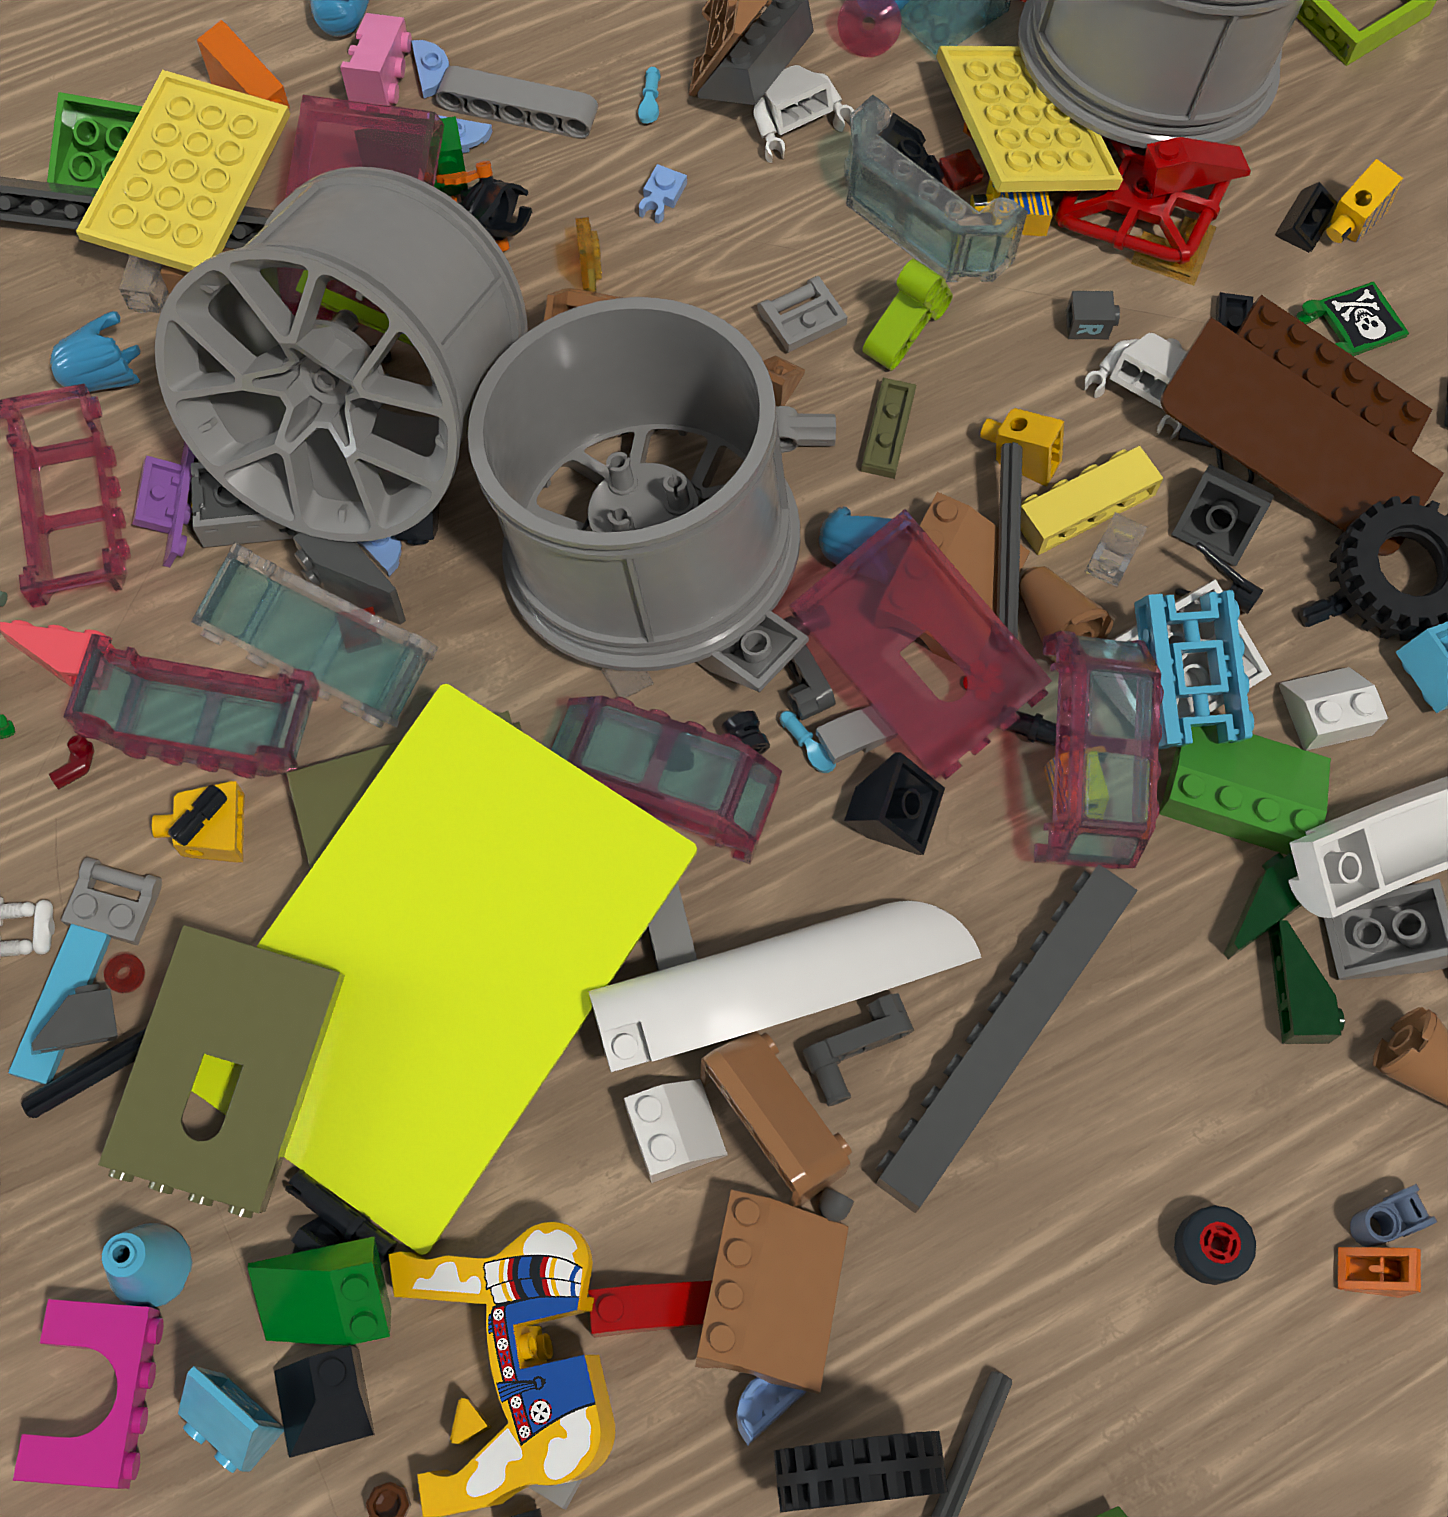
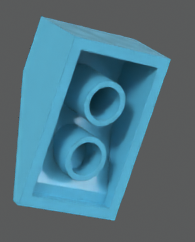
[1396,622,1448,713]
[178,1366,284,1473]

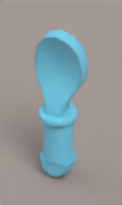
[638,67,661,124]
[779,711,836,773]

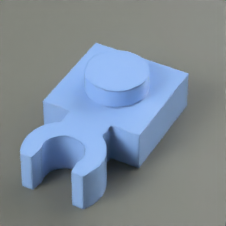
[639,164,687,224]

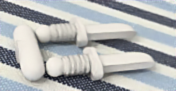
[0,897,55,960]

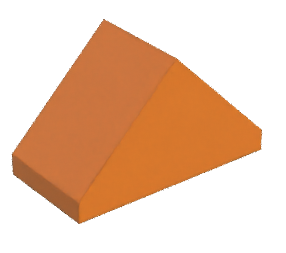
[1338,1247,1421,1298]

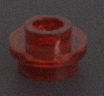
[104,954,145,994]

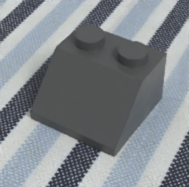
[1172,464,1274,566]

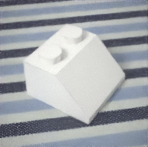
[1279,667,1388,751]
[624,1079,728,1183]

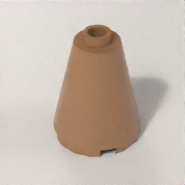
[1019,566,1113,666]
[1373,1007,1448,1106]

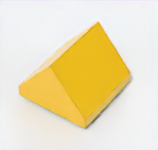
[450,1398,492,1445]

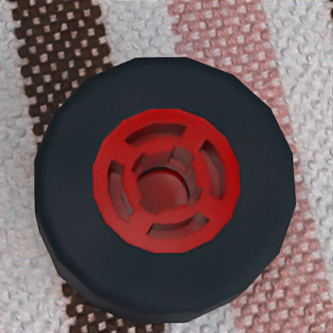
[1174,1205,1256,1285]

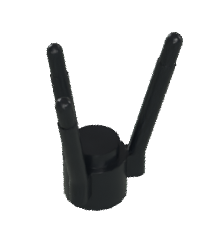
[1175,542,1263,614]

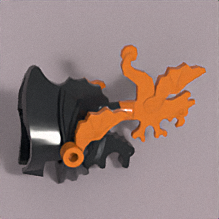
[436,161,533,252]

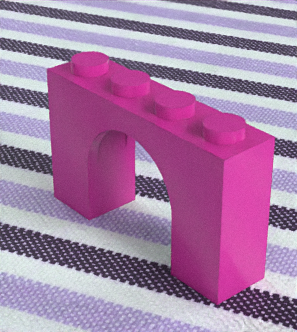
[13,1299,164,1489]

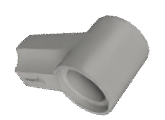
[776,406,836,453]

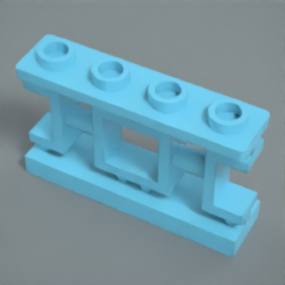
[1134,590,1254,750]

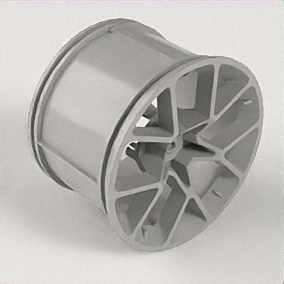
[1018,0,1304,149]
[155,167,528,542]
[468,297,801,671]

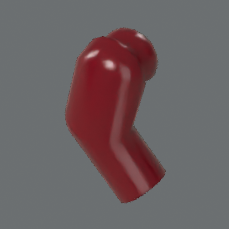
[49,735,95,790]

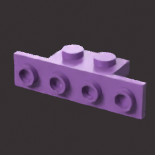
[132,441,199,568]

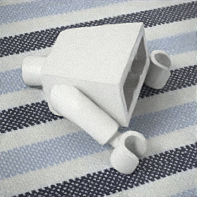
[753,65,855,163]
[1084,333,1187,439]

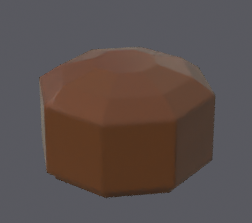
[366,1481,411,1517]

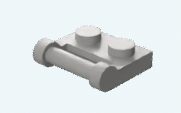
[757,276,848,353]
[61,857,162,946]

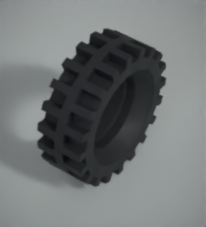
[1329,496,1448,641]
[773,1431,948,1513]

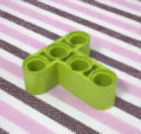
[862,258,953,371]

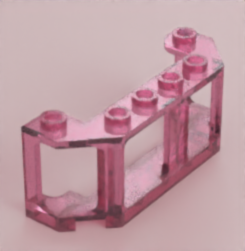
[0,383,131,608]

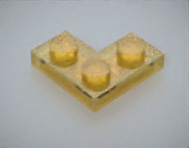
[1131,216,1217,286]
[575,217,602,292]

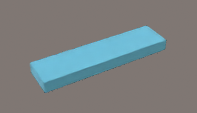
[8,924,111,1085]

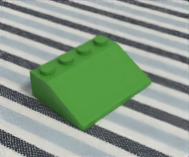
[47,92,143,189]
[1159,725,1331,855]

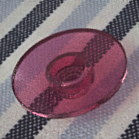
[838,0,902,57]

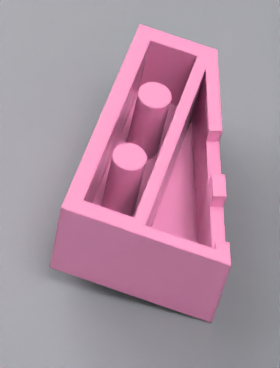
[340,13,412,117]

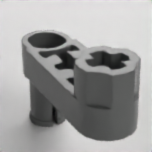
[784,605,836,721]
[803,993,914,1107]

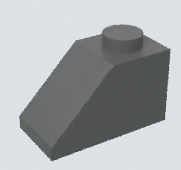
[31,984,118,1055]

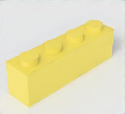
[1020,446,1163,555]

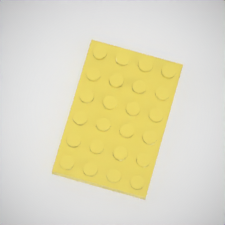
[936,46,1123,193]
[76,70,290,272]

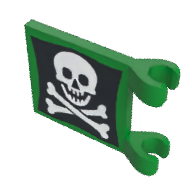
[1296,281,1409,356]

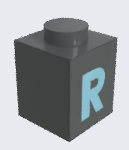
[1066,291,1120,340]

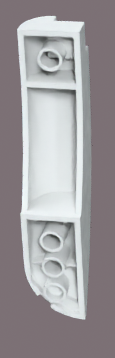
[1288,776,1448,918]
[588,901,982,1072]

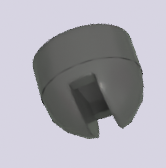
[818,1188,854,1222]

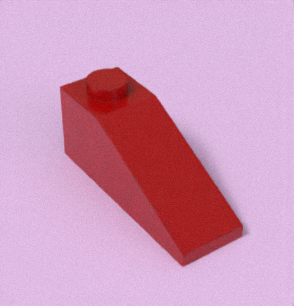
[1143,137,1251,197]
[588,1280,712,1338]

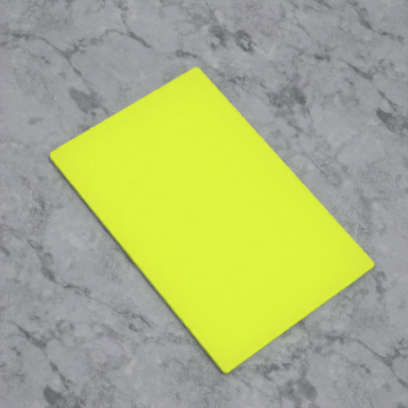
[191,684,697,1255]

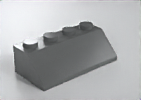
[697,0,814,105]

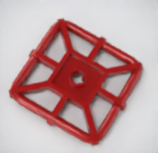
[1055,135,1231,265]

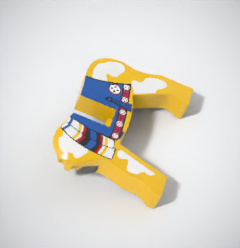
[388,1222,615,1517]

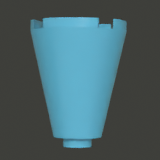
[102,1223,193,1308]

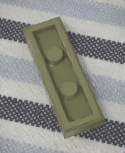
[861,377,917,479]

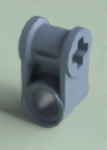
[1350,1184,1437,1247]

